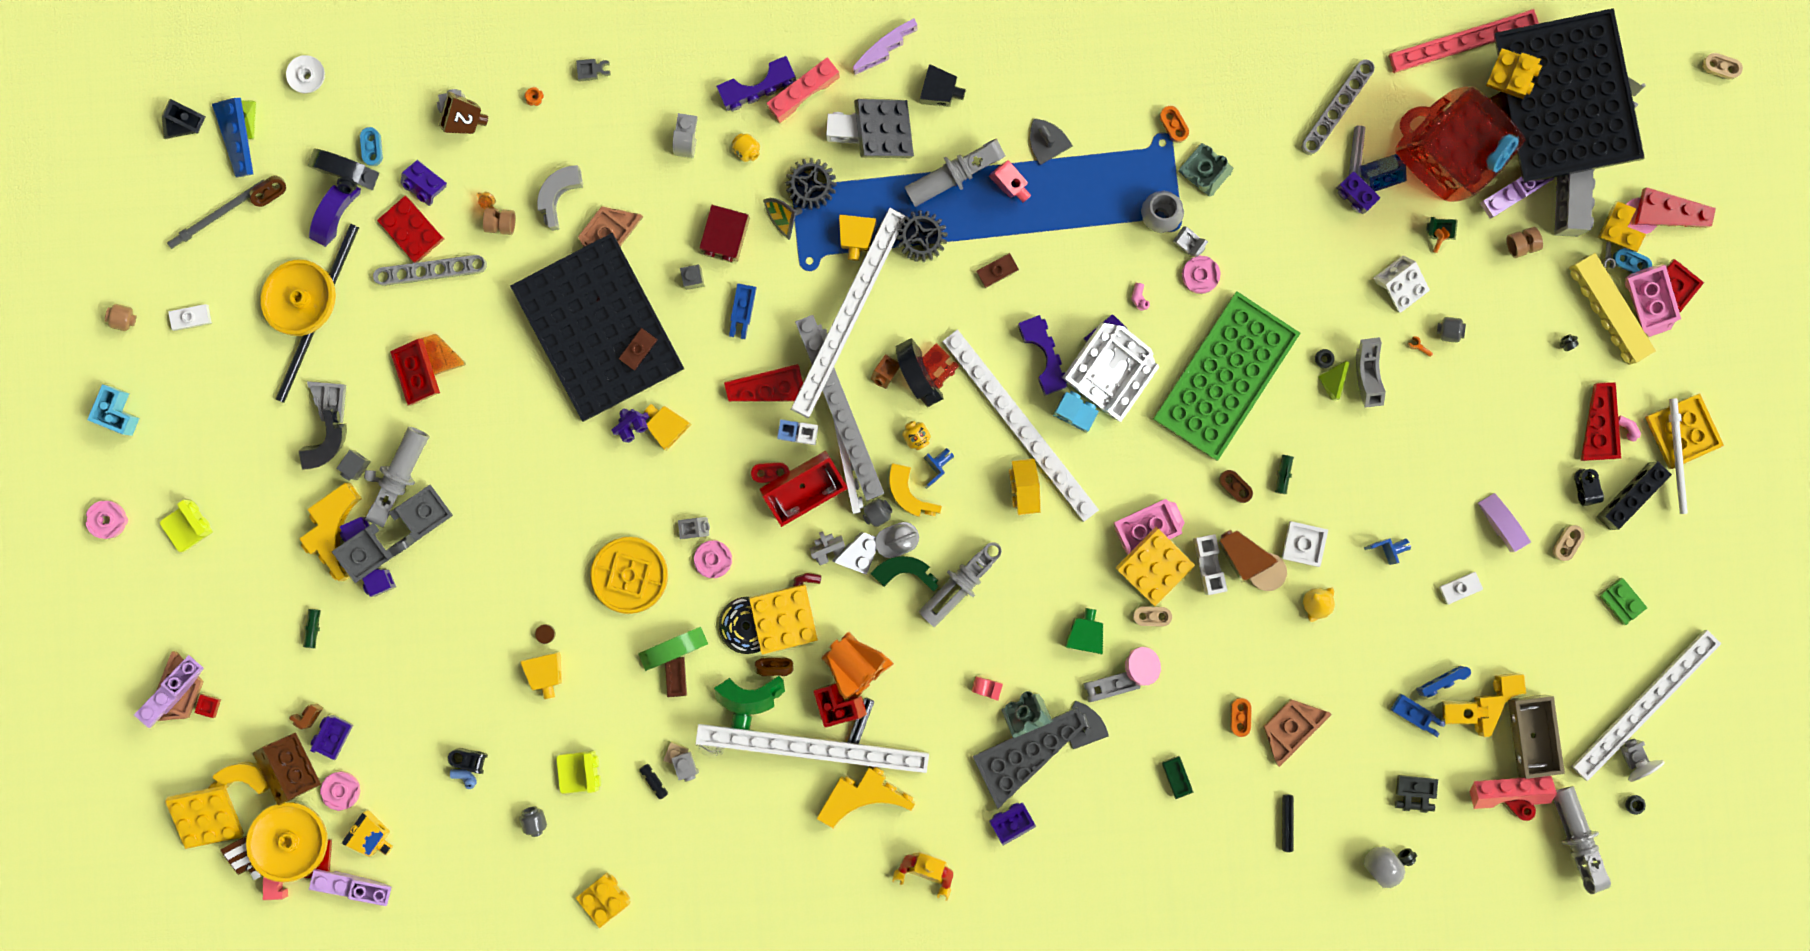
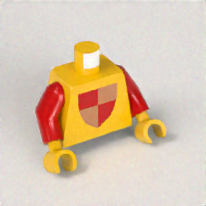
[892,853,953,901]

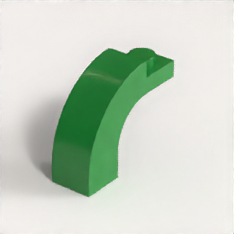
[714,676,785,715]

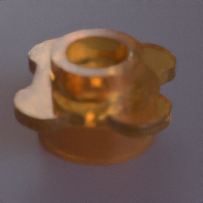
[477,192,496,209]

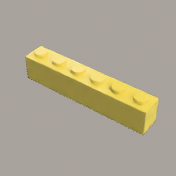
[1569,253,1656,365]

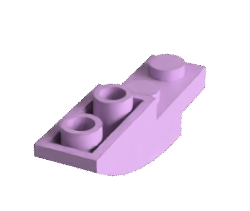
[1480,177,1555,219]
[134,655,204,728]
[309,869,392,906]

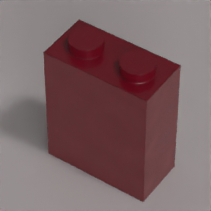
[699,205,750,263]

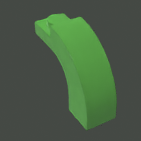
[638,627,708,671]

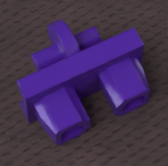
[611,408,649,443]

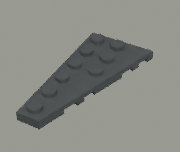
[973,707,1086,809]

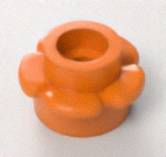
[525,87,544,106]

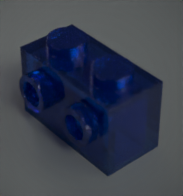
[1360,154,1407,192]

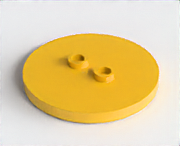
[590,537,668,614]

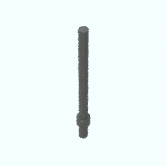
[167,179,265,249]

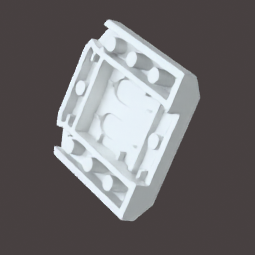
[1062,323,1159,422]

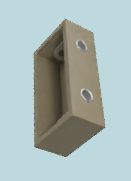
[1508,694,1565,779]

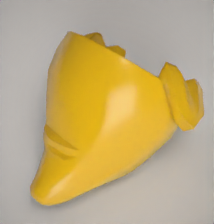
[1303,587,1335,622]

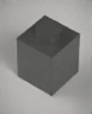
[680,264,705,290]
[336,450,371,481]

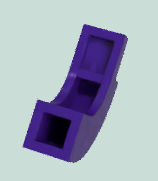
[309,185,361,247]

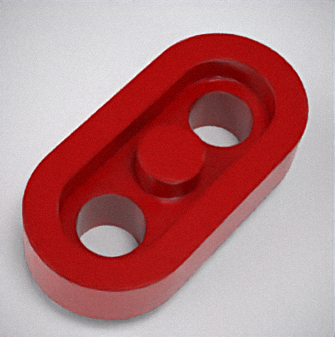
[751,463,790,483]
[1504,800,1536,821]

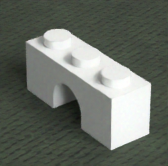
[1193,534,1227,595]

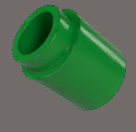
[731,713,752,730]

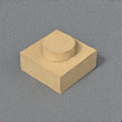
[664,742,689,764]

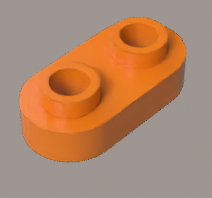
[1160,106,1189,143]
[1230,698,1252,737]

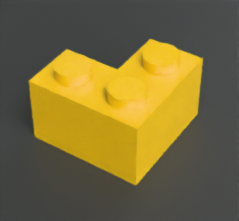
[1598,201,1646,252]
[1009,459,1041,515]

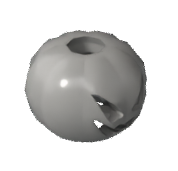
[1141,190,1184,233]
[1363,846,1405,888]

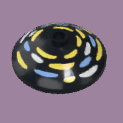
[719,597,760,654]

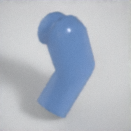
[450,769,477,789]

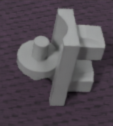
[809,531,845,566]

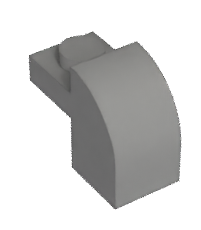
[673,113,698,158]

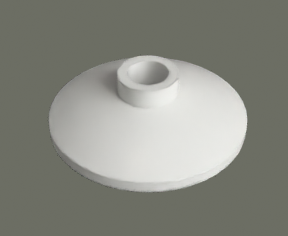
[286,55,325,93]
[1628,759,1665,782]

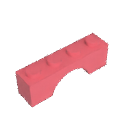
[767,57,840,123]
[1469,776,1557,809]

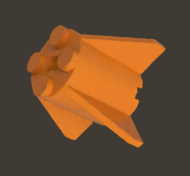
[822,632,894,699]

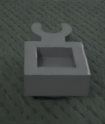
[576,59,611,81]

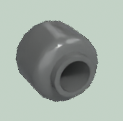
[1437,317,1466,343]
[863,498,892,527]
[519,806,547,837]

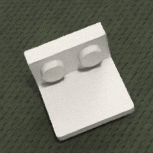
[1373,255,1430,313]

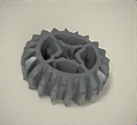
[785,158,837,210]
[896,210,948,262]

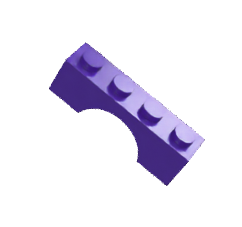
[717,56,796,111]
[1017,315,1067,396]
[340,517,396,597]

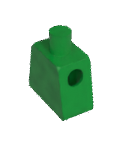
[1065,608,1103,654]

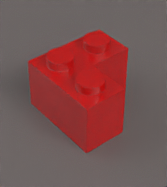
[813,683,867,728]

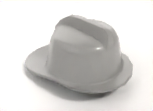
[875,522,919,558]

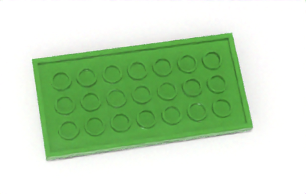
[1153,291,1301,461]

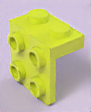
[160,500,213,552]
[557,751,601,794]

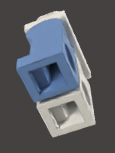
[777,419,818,445]

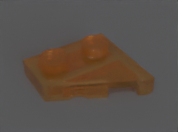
[423,334,466,375]

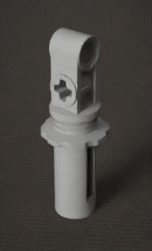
[905,138,1006,207]
[365,426,430,528]
[918,542,1002,627]
[1553,786,1611,894]

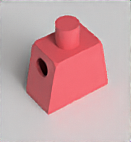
[989,160,1031,203]

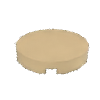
[1250,553,1287,591]

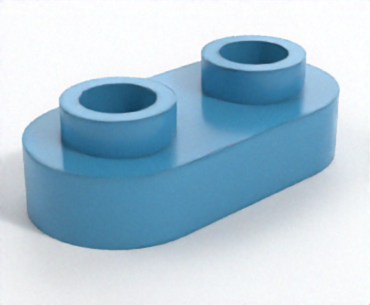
[360,127,383,166]
[1487,134,1518,172]
[1613,248,1652,273]

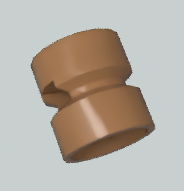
[483,208,516,235]
[1506,227,1543,258]

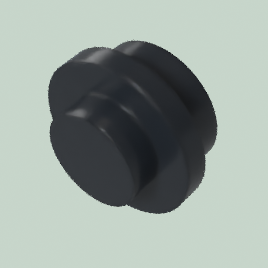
[337,176,357,194]

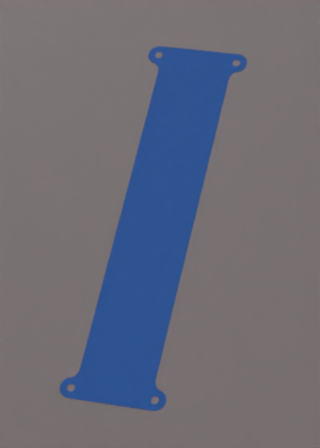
[793,133,1182,271]

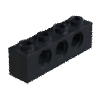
[1597,461,1672,530]

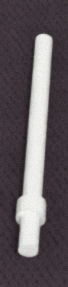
[1668,398,1688,514]

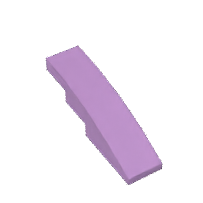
[853,19,917,75]

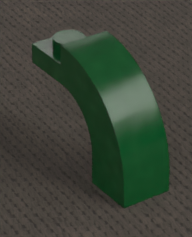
[871,556,939,592]

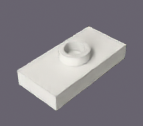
[169,304,212,331]
[1439,572,1483,605]

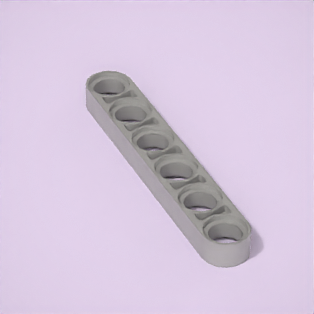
[1302,60,1375,155]
[373,255,487,286]

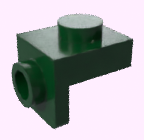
[1427,217,1458,240]

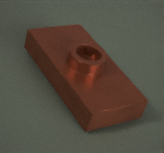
[976,253,1019,288]
[619,328,657,370]
[665,657,687,697]

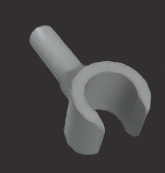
[1601,242,1616,269]
[364,470,382,483]

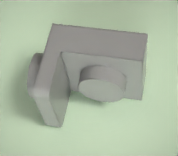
[678,517,710,539]
[1620,738,1649,769]

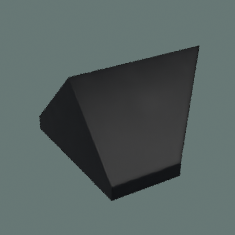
[162,99,206,139]

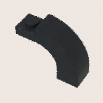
[308,148,379,190]
[896,338,944,407]
[299,406,347,470]

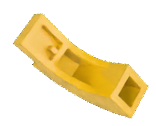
[890,463,942,517]
[208,762,269,794]

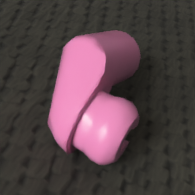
[1131,283,1150,311]
[1618,415,1641,442]

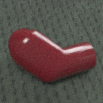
[793,573,821,587]

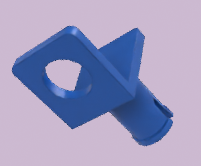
[924,448,954,489]
[1364,538,1411,565]

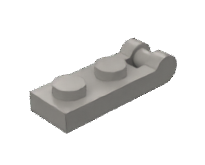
[1083,672,1141,702]

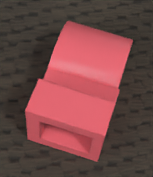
[972,676,1003,701]
[263,877,288,900]

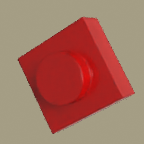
[194,694,221,718]

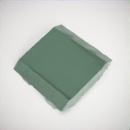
[1178,143,1233,197]
[1001,691,1053,738]

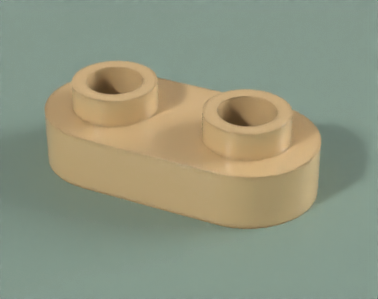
[1702,53,1743,80]
[1553,525,1585,561]
[1133,607,1172,627]

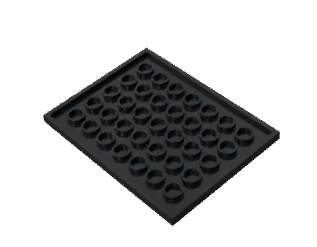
[1494,8,1645,183]

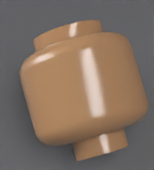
[105,304,137,331]

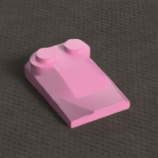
[1625,264,1681,337]
[1113,499,1185,555]

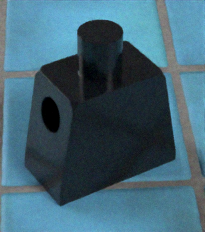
[920,64,966,107]

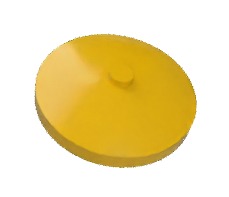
[261,260,336,336]
[246,802,328,882]

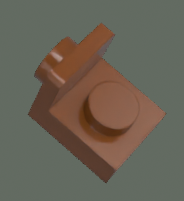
[870,354,900,389]
[289,704,324,729]

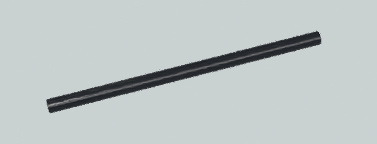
[275,224,359,403]

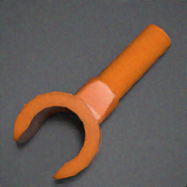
[1433,227,1450,253]
[1408,336,1433,357]

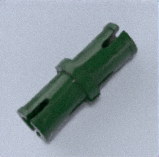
[1275,455,1294,495]
[303,609,321,648]

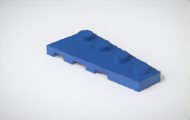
[212,98,254,177]

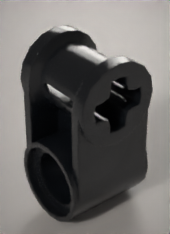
[1574,469,1604,507]
[448,748,488,774]

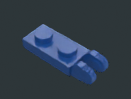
[729,284,757,339]
[1416,666,1471,698]
[1390,694,1445,737]

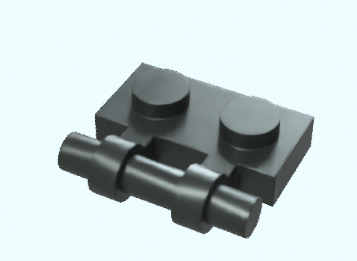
[1395,775,1438,813]

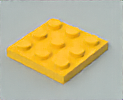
[1645,393,1724,469]
[1116,527,1195,606]
[749,584,818,655]
[165,785,244,849]

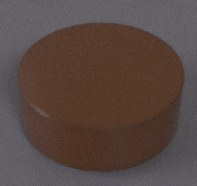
[535,624,556,644]

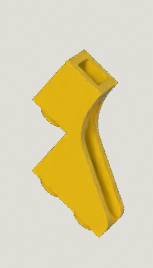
[1474,673,1526,737]

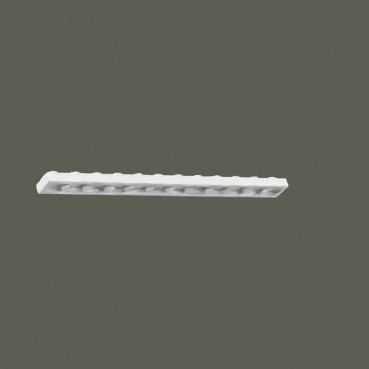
[791,208,905,418]
[943,330,1099,522]
[696,724,929,773]

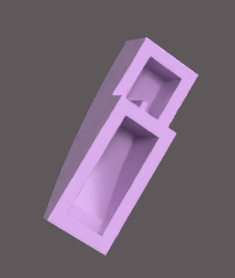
[1478,493,1531,552]

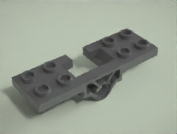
[332,484,453,583]

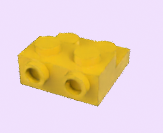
[1486,48,1542,99]
[576,873,631,928]

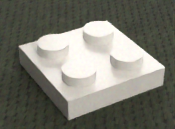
[1281,521,1328,567]

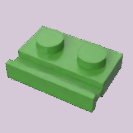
[1599,578,1647,625]

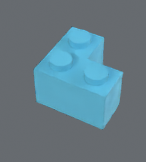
[87,384,140,436]
[1053,391,1099,433]

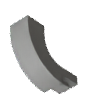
[537,165,583,231]
[1356,337,1386,408]

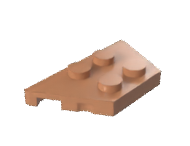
[578,206,643,247]
[156,651,204,721]
[1264,699,1332,767]

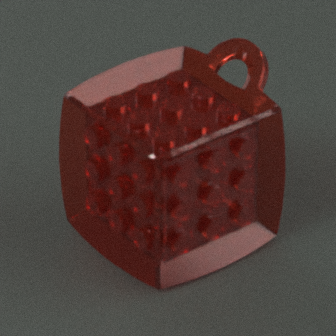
[1395,86,1525,202]

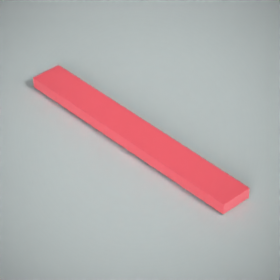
[1388,9,1539,73]

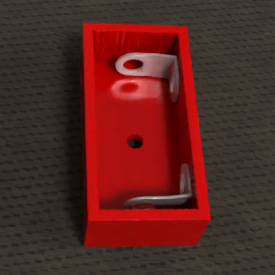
[760,450,848,527]

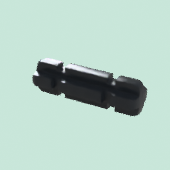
[639,764,668,799]

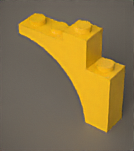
[299,483,362,581]
[817,766,915,829]

